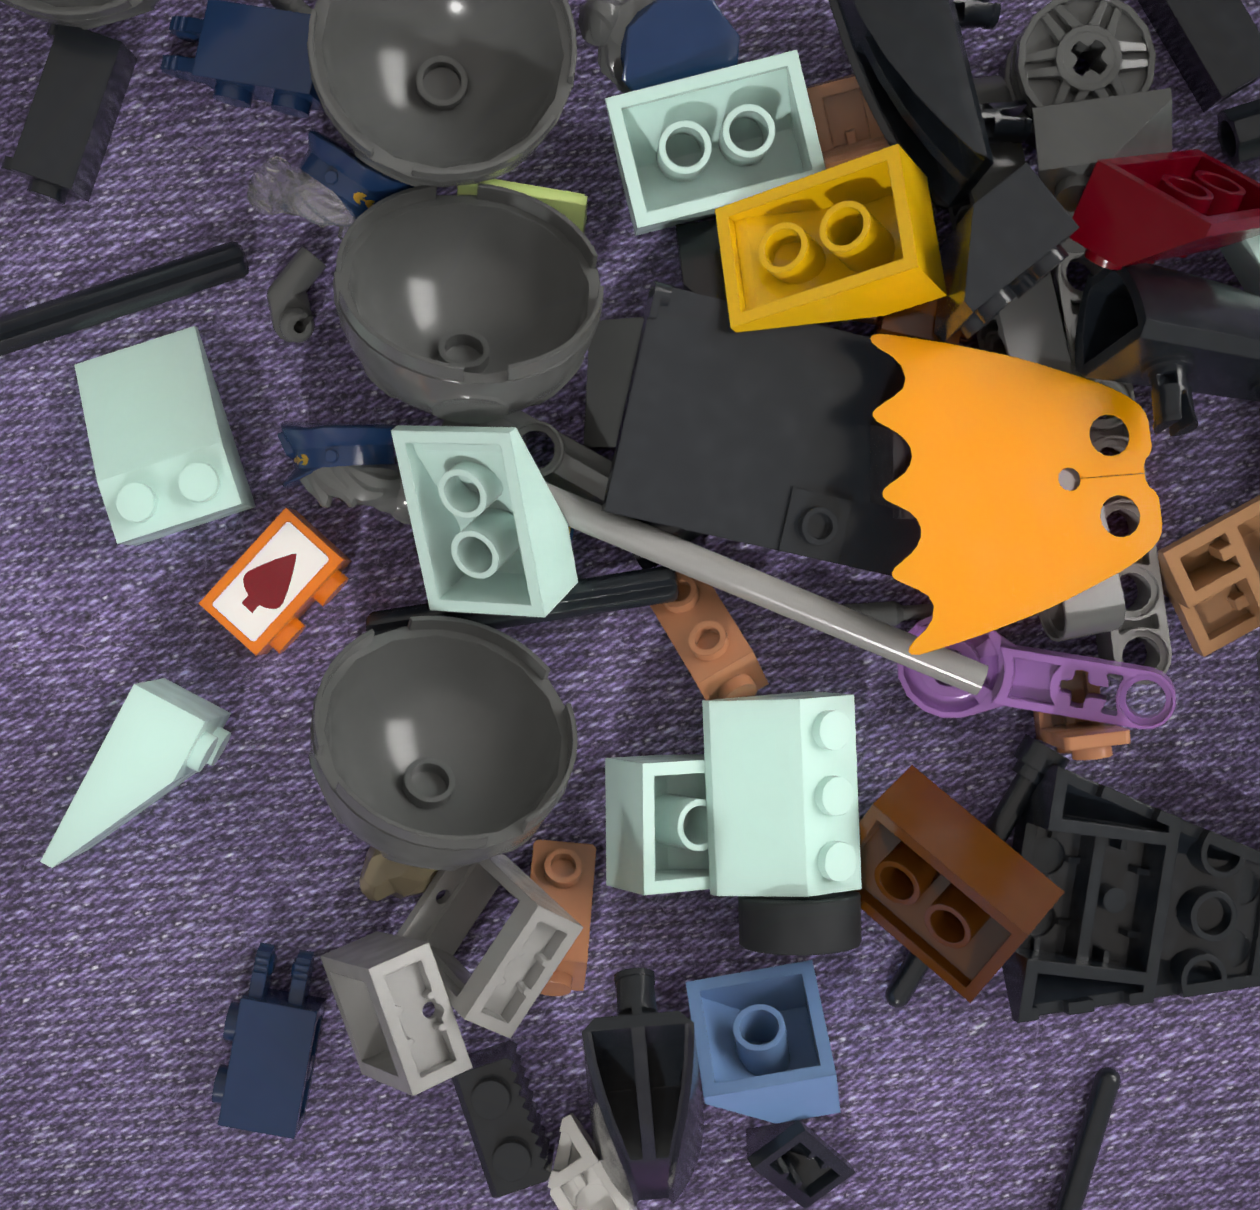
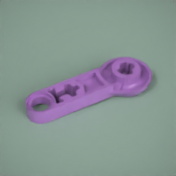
[897,615,1176,729]

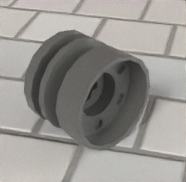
[998,0,1156,148]

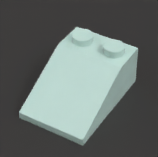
[74,326,256,546]
[391,425,578,618]
[40,678,231,868]
[605,754,710,895]

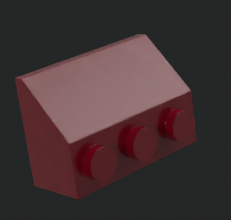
[1069,149,1260,270]

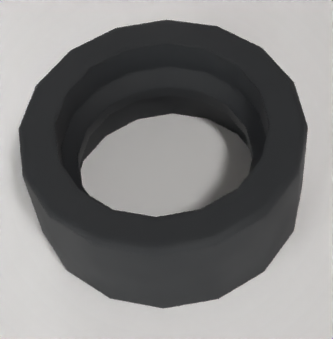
[738,890,862,956]

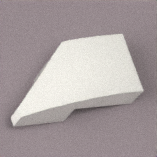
[548,1113,638,1210]

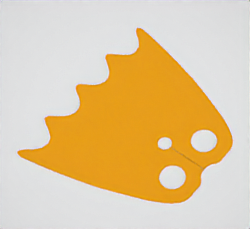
[870,334,1162,655]

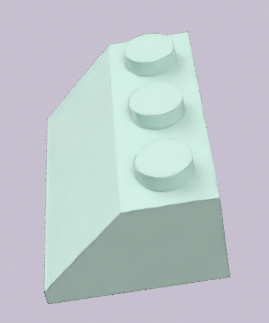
[605,50,826,236]
[702,691,862,897]

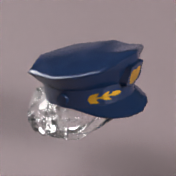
[247,128,414,240]

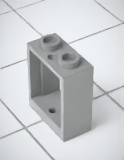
[396,853,584,1038]
[320,931,473,1096]

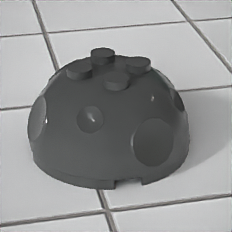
[307,0,577,187]
[333,183,604,423]
[308,616,578,871]

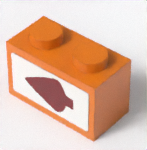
[198,508,352,656]

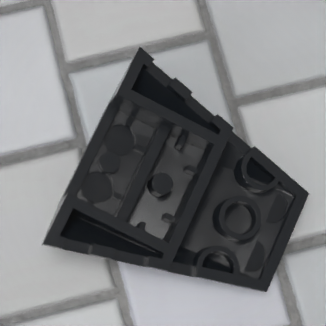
[1002,764,1260,1023]

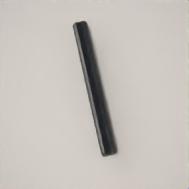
[0,241,249,356]
[366,566,679,636]

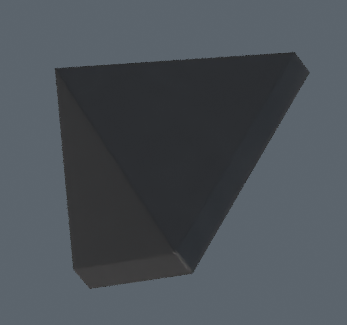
[746,1120,856,1209]

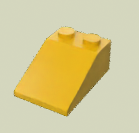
[715,144,947,333]

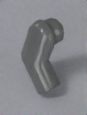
[267,246,327,343]

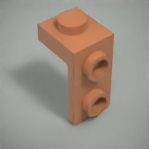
[806,74,890,169]
[650,571,769,700]
[1033,656,1131,760]
[530,840,596,996]

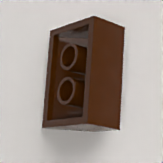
[855,765,1064,1003]

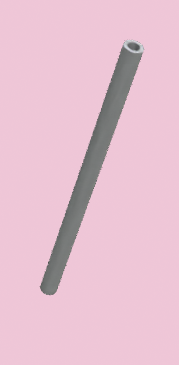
[546,482,989,696]

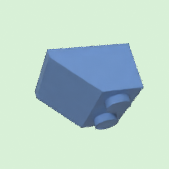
[685,960,841,1124]

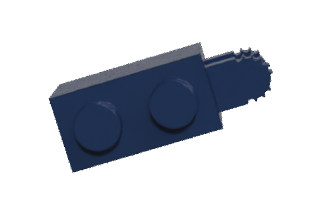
[160,0,324,118]
[212,942,327,1139]

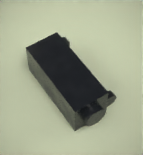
[1138,0,1260,113]
[1,23,137,205]

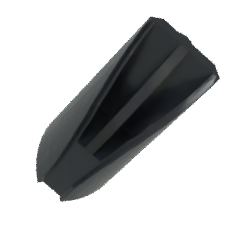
[829,0,1032,209]
[1075,263,1260,437]
[582,968,704,1207]

